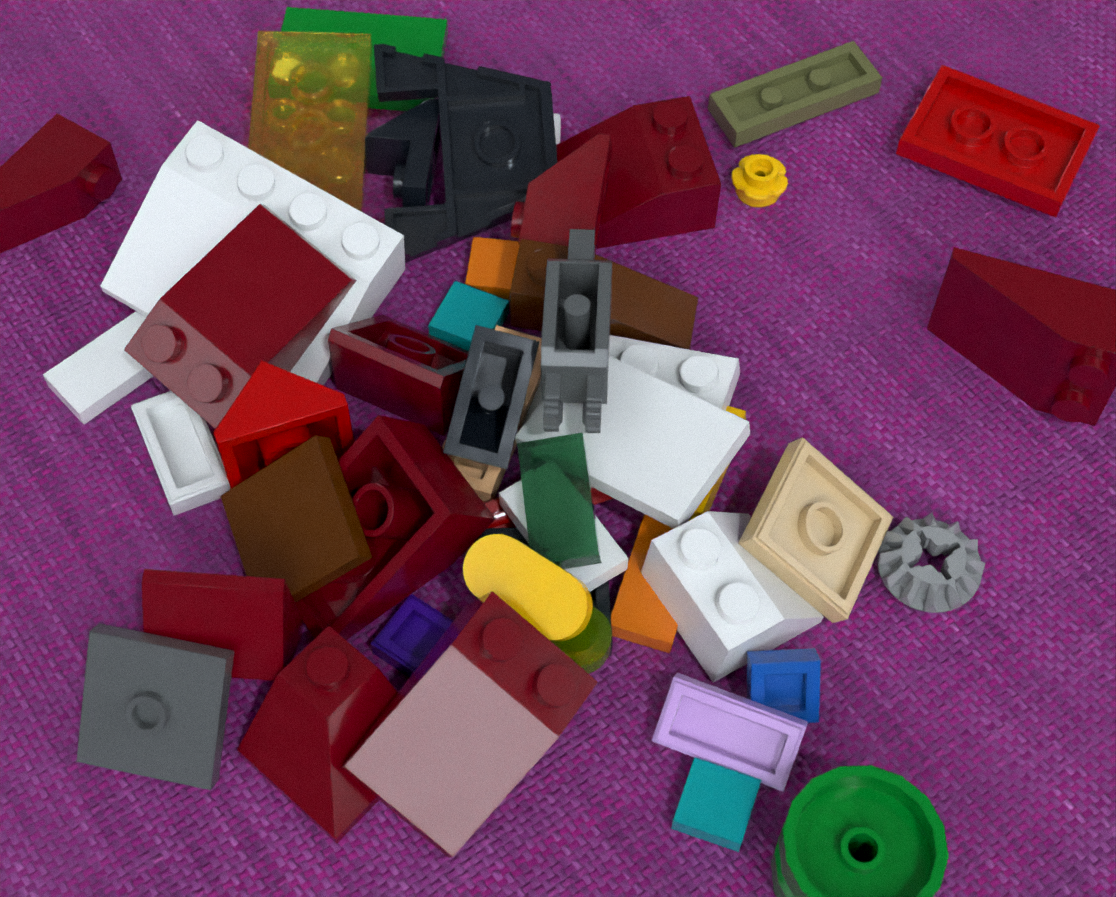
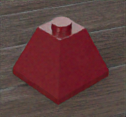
[237,626,398,844]

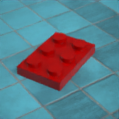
[896,65,1100,218]

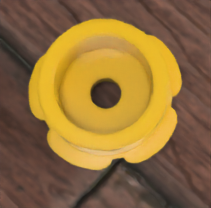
[731,154,788,207]

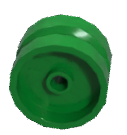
[771,765,949,897]

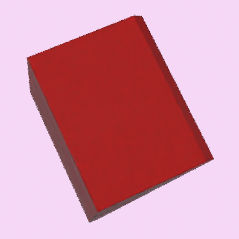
[214,360,354,489]

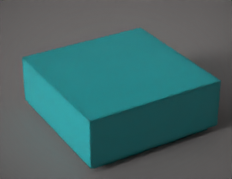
[428,281,509,351]
[671,757,761,852]

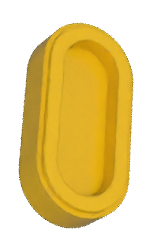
[463,534,593,642]

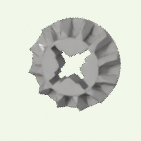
[877,513,985,613]

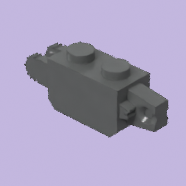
[541,229,612,433]

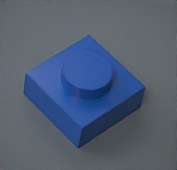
[747,648,821,723]

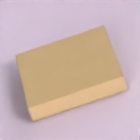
[738,437,893,623]

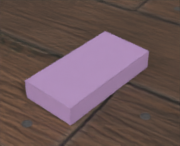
[652,672,808,791]

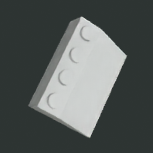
[101,120,405,385]

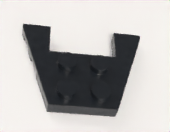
[374,44,558,263]

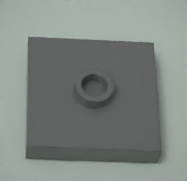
[76,623,234,790]

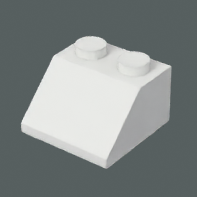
[641,511,823,683]

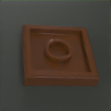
[220,435,373,603]

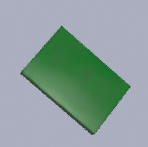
[268,7,448,111]

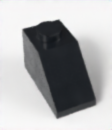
[443,325,539,469]

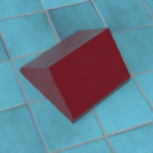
[328,315,468,436]
[142,569,304,681]

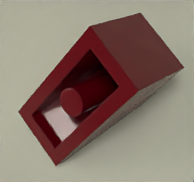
[511,133,613,254]

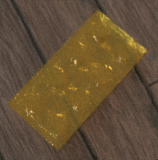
[248,31,372,212]

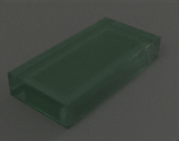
[517,433,602,569]

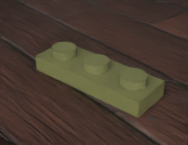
[708,41,882,148]

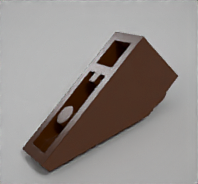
[510,239,698,350]

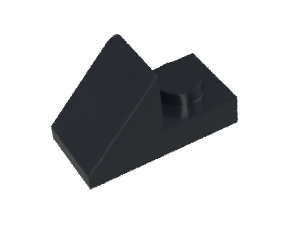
[364,99,441,207]

